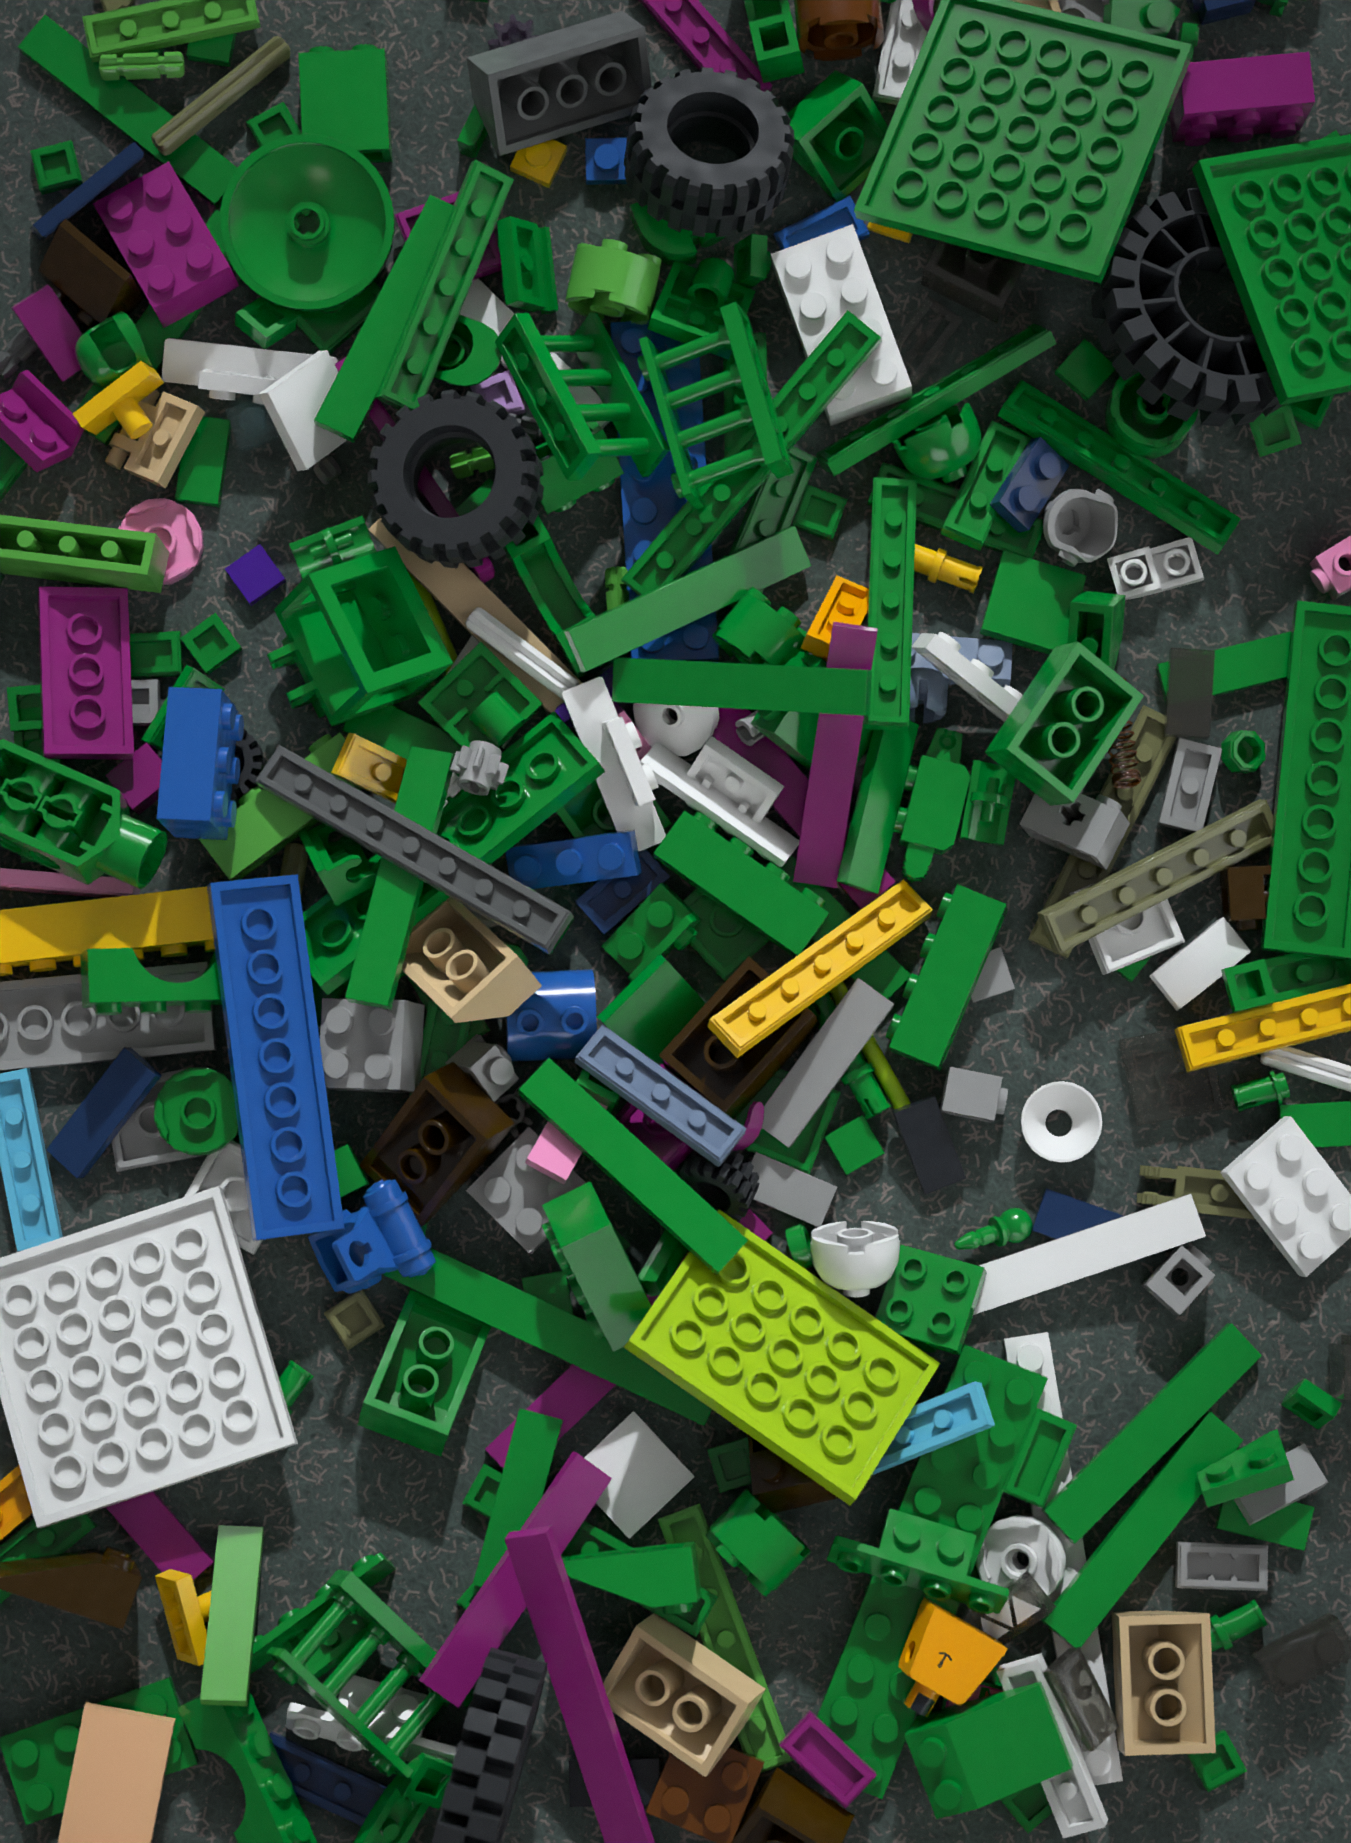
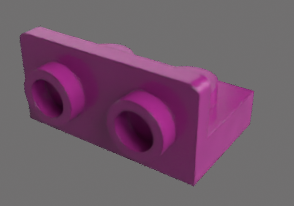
[0,370,85,472]

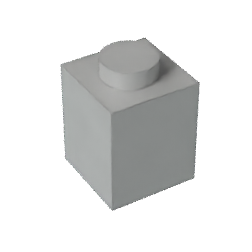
[940,1067,1008,1123]

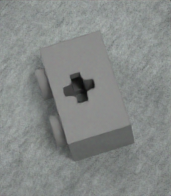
[1020,789,1130,870]

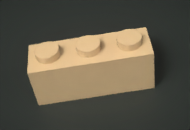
[402,897,542,1023]
[1112,1610,1216,1756]
[603,1613,766,1777]

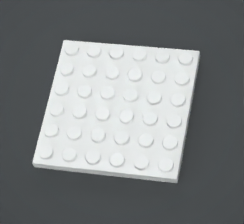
[0,1186,298,1528]

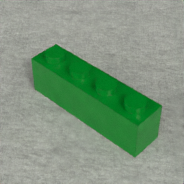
[653,810,829,958]
[885,884,1008,1072]

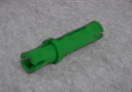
[807,991,891,1120]

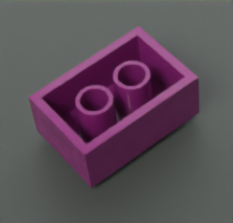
[1169,52,1315,146]
[93,161,239,328]

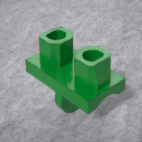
[289,516,377,579]
[959,759,1015,846]

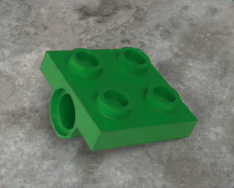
[647,257,755,360]
[418,642,543,749]
[875,1244,987,1356]

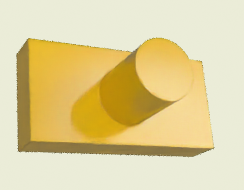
[73,361,164,439]
[155,1569,212,1666]

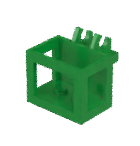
[267,546,453,726]

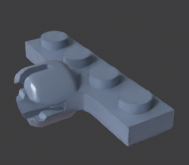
[909,633,1013,724]

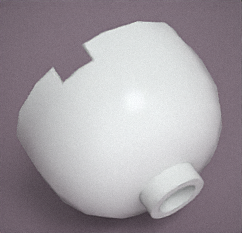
[810,1221,900,1297]

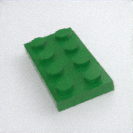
[0,1676,199,1825]

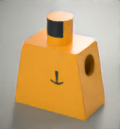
[898,1597,1007,1717]

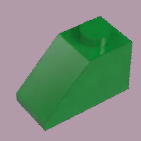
[1067,591,1126,671]

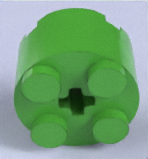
[565,239,662,325]

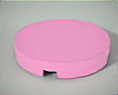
[118,498,204,585]

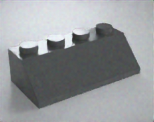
[466,11,652,156]

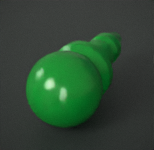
[954,1208,1033,1250]

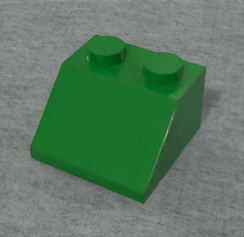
[787,70,888,203]

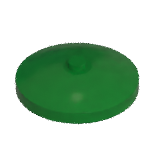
[220,134,395,312]

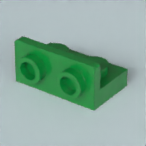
[602,883,702,982]

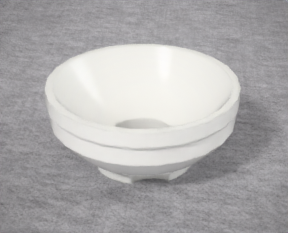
[1020,1081,1102,1163]

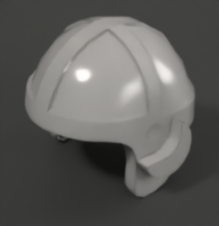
[1043,489,1118,567]

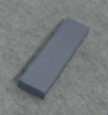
[574,1024,746,1167]

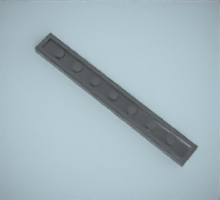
[255,745,574,954]

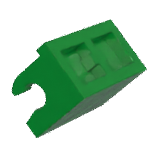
[298,823,376,906]

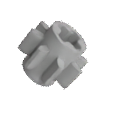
[450,740,509,796]

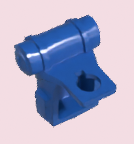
[308,1179,437,1294]

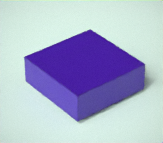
[225,544,287,606]

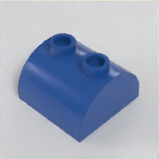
[506,969,597,1061]

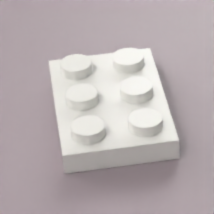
[1220,1116,1351,1277]

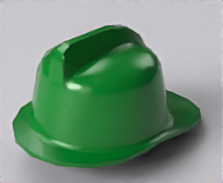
[434,314,502,387]

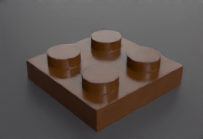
[646,1746,764,1843]

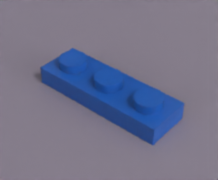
[505,829,642,889]

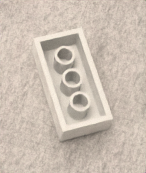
[771,224,912,426]

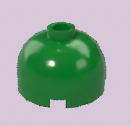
[892,403,981,483]

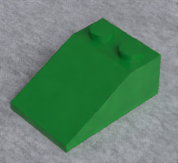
[357,1290,491,1457]
[561,1541,701,1614]
[904,1681,1073,1820]

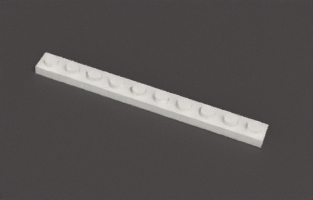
[1003,1332,1123,1785]

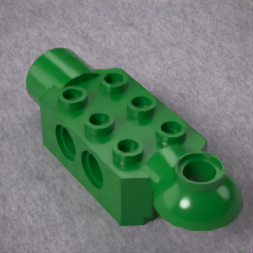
[0,739,167,889]

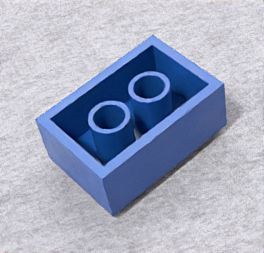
[156,687,244,840]

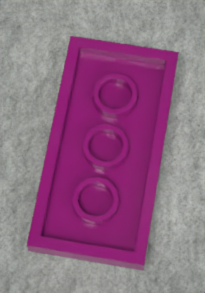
[38,586,134,760]

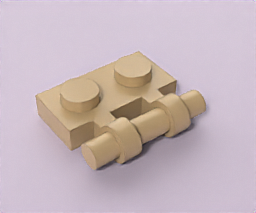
[105,390,205,489]

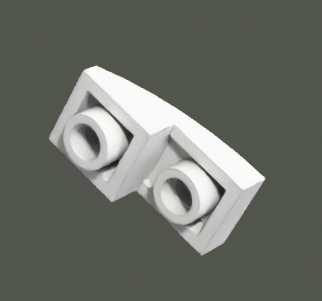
[1107,537,1204,600]
[1149,917,1251,1011]

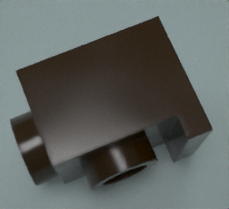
[1220,865,1271,931]

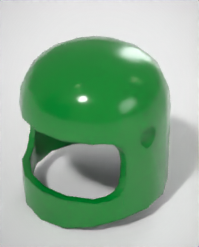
[75,311,153,389]

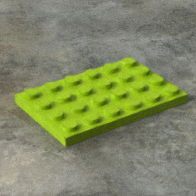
[624,1209,940,1505]

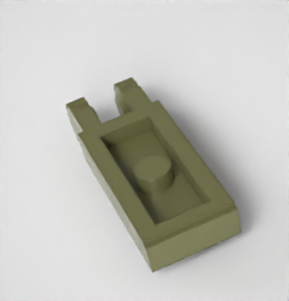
[1136,1165,1256,1220]

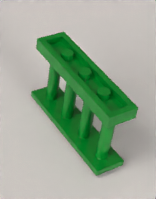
[638,302,794,510]
[495,312,670,481]
[266,1569,475,1778]

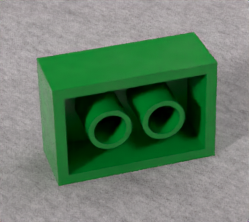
[984,642,1144,806]
[541,1181,652,1352]

